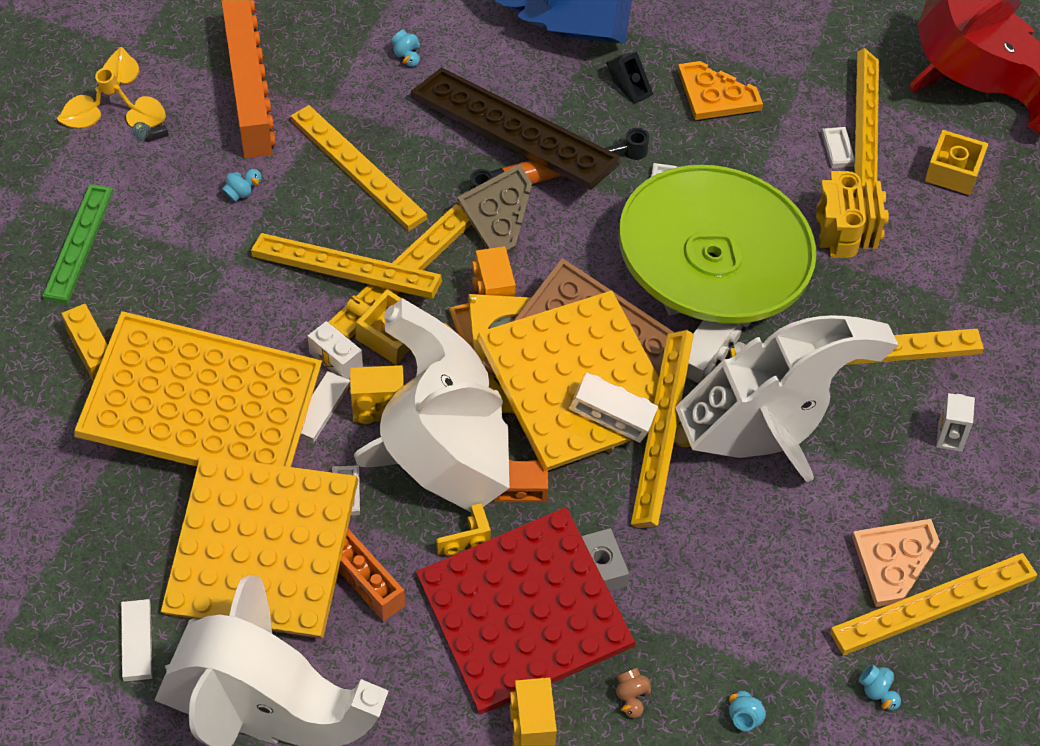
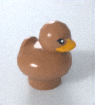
[616,668,651,718]

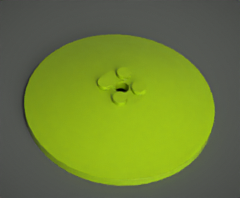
[618,165,816,324]

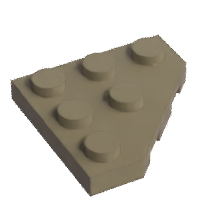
[457,164,532,253]

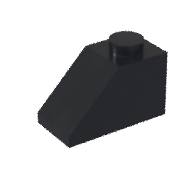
[606,52,653,103]

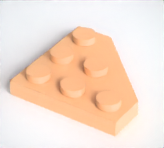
[852,519,940,607]

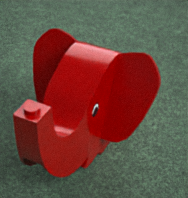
[909,0,1040,135]

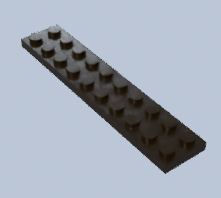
[411,67,621,190]

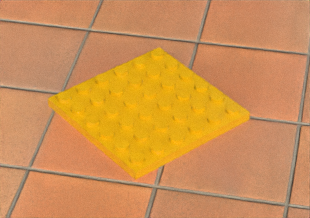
[477,290,681,472]
[161,455,359,639]

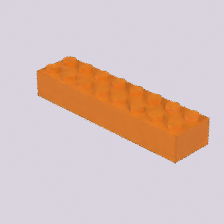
[222,0,276,158]

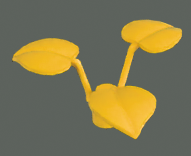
[57,47,166,130]

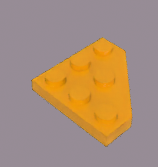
[678,61,763,120]

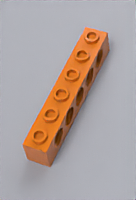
[338,529,405,622]

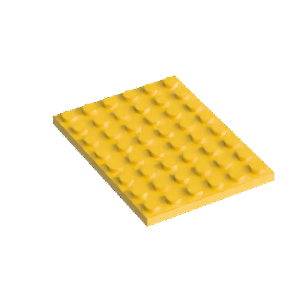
[74,311,322,467]

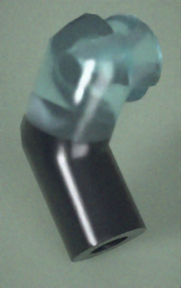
[133,122,169,142]

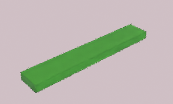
[43,184,114,304]

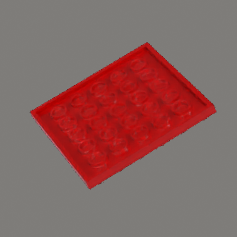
[416,507,636,715]

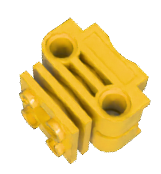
[816,171,889,258]

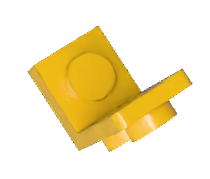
[436,503,491,556]

